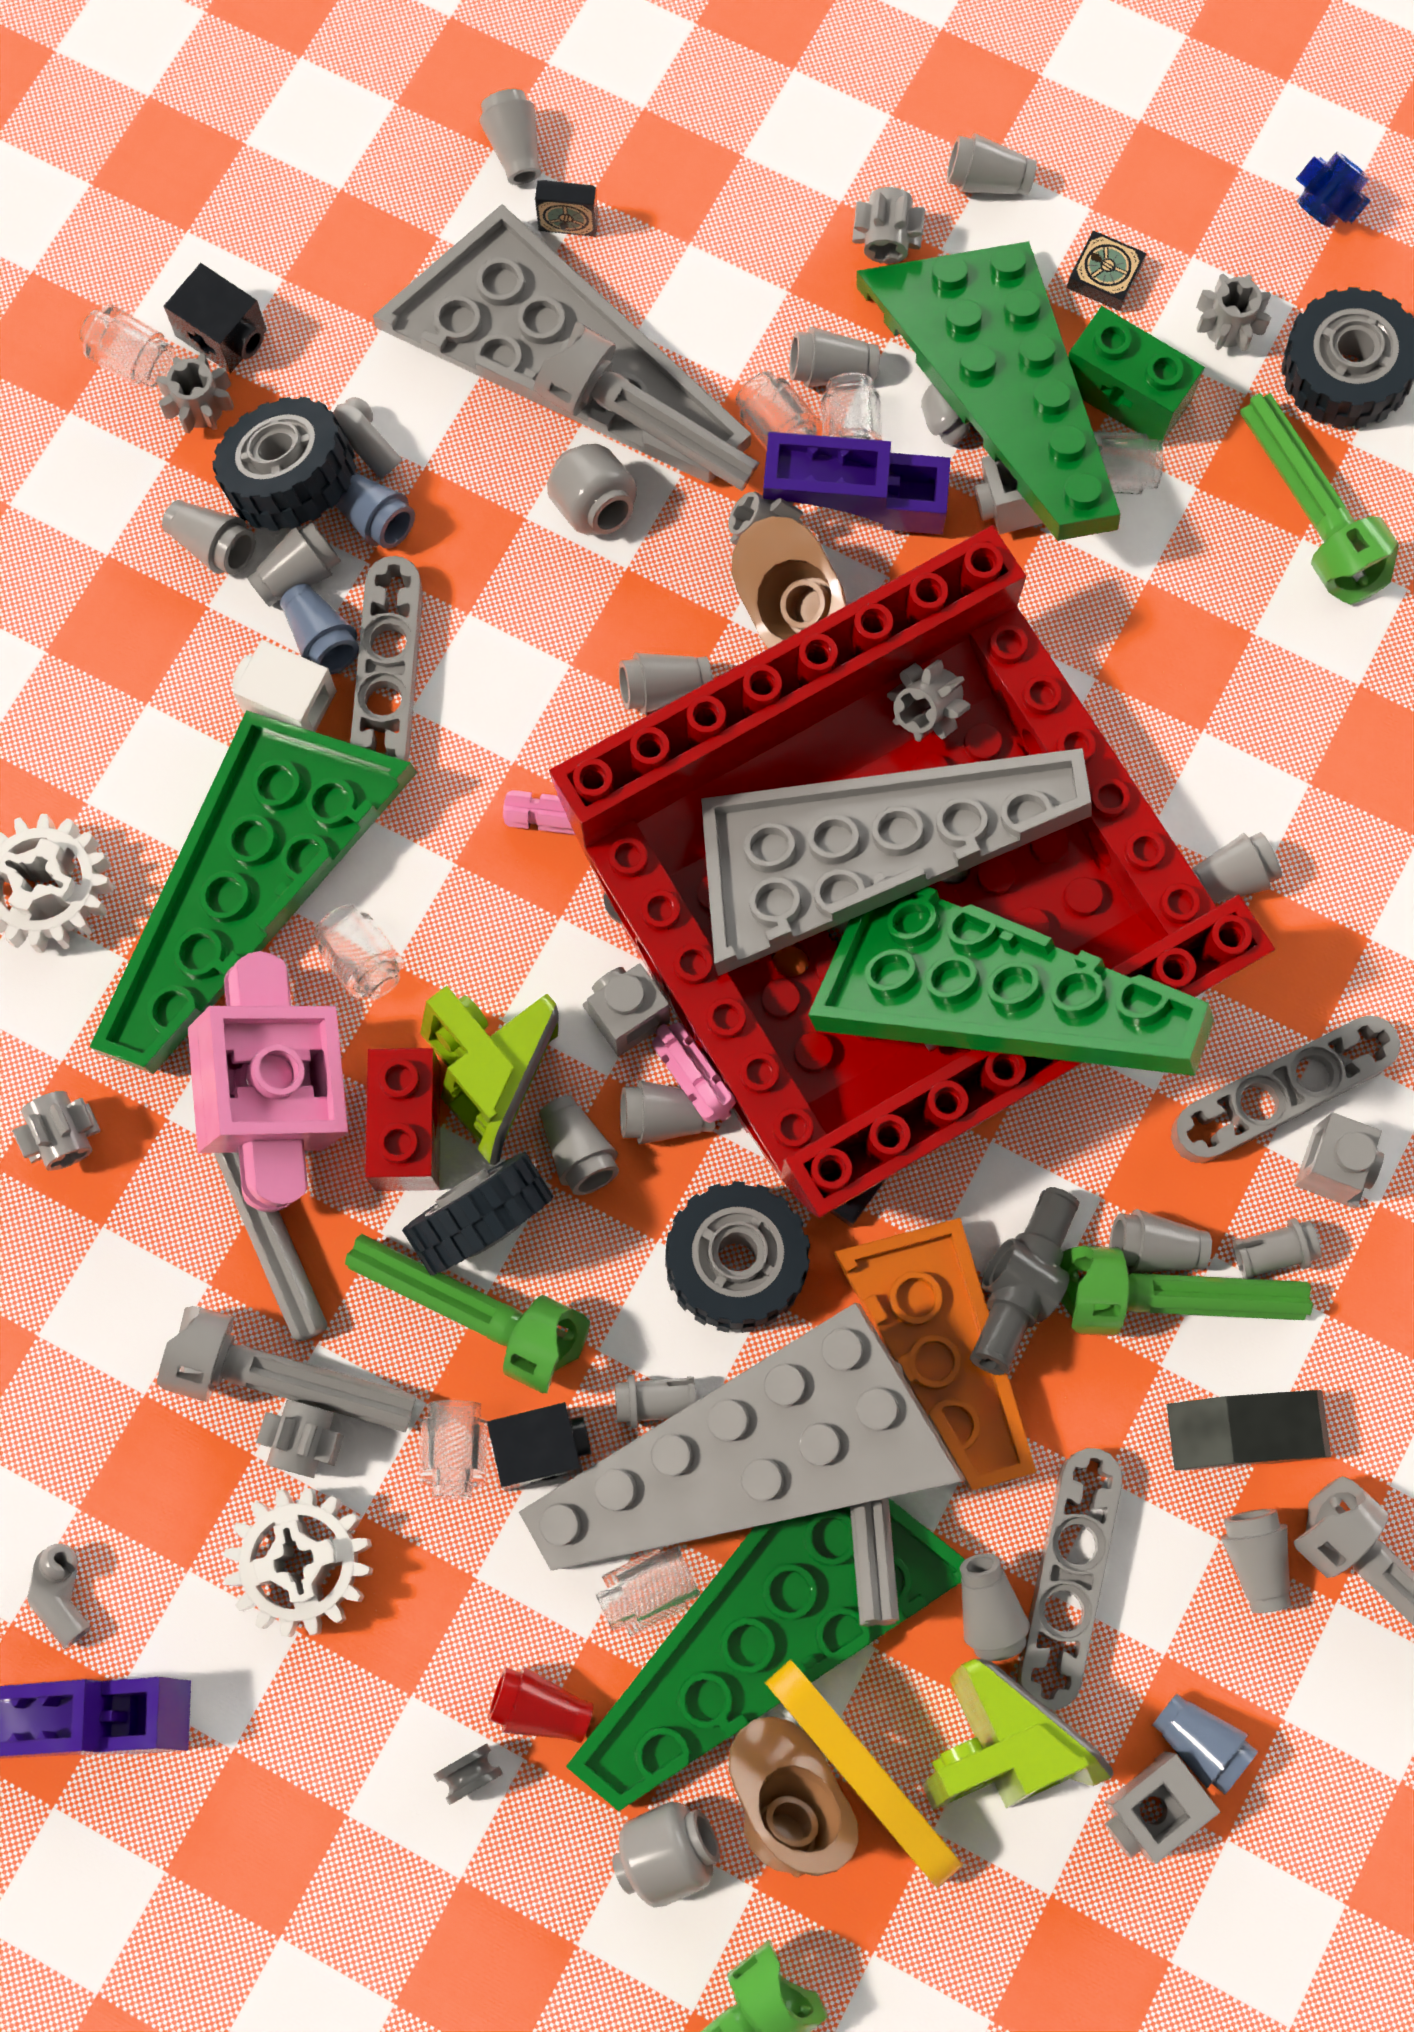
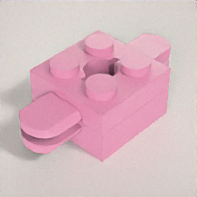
[188,951,348,1213]

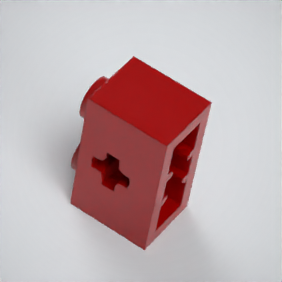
[365,1048,441,1191]

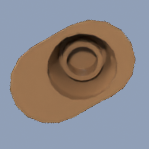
[731,516,846,649]
[729,1716,859,1878]

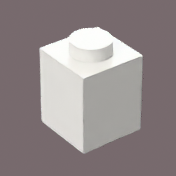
[232,639,337,732]

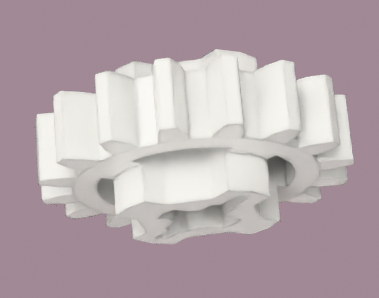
[0,814,114,953]
[223,1488,373,1637]

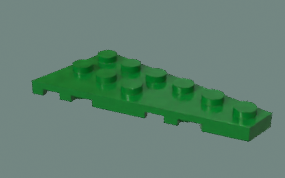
[856,241,1121,541]
[89,710,418,1074]
[808,886,1214,1076]
[566,1498,966,1812]

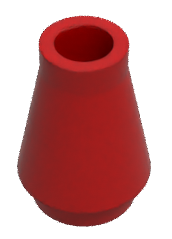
[488,1666,594,1744]

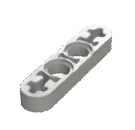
[350,556,423,762]
[1171,1015,1400,1163]
[1017,1448,1122,1710]

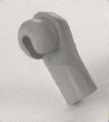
[921,383,970,445]
[333,397,403,480]
[27,1543,92,1649]

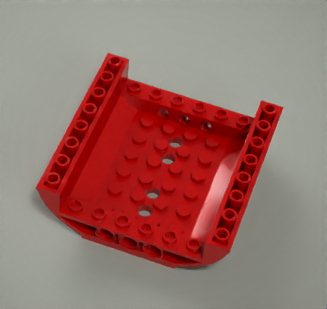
[549,525,1275,1218]

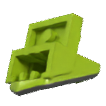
[420,985,559,1165]
[922,1659,1114,1811]

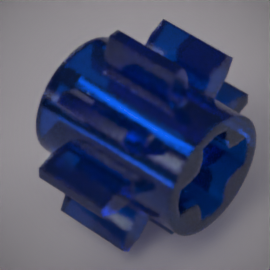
[1295,151,1371,228]

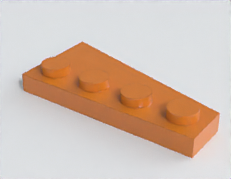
[834,1218,1037,1492]

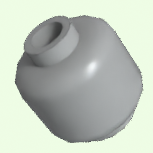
[547,443,637,535]
[612,1802,720,1908]

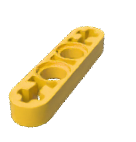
[764,1660,963,1889]

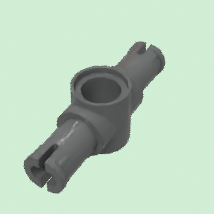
[970,1187,1080,1375]

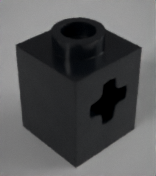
[163,262,267,374]
[487,1402,592,1492]

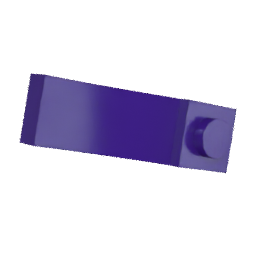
[763,432,951,534]
[0,1677,191,1759]

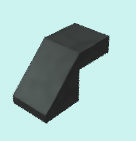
[1166,1390,1331,1471]

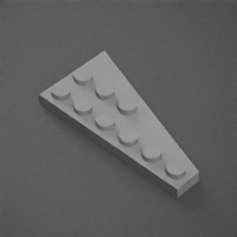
[373,204,752,484]
[701,748,1092,976]
[519,1303,966,1571]

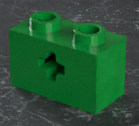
[1068,306,1205,447]

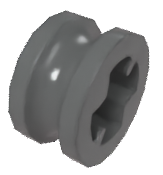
[433,1743,503,1805]

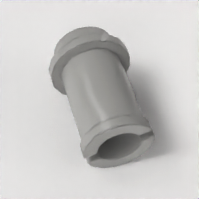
[1233,1218,1322,1279]
[615,1375,696,1428]

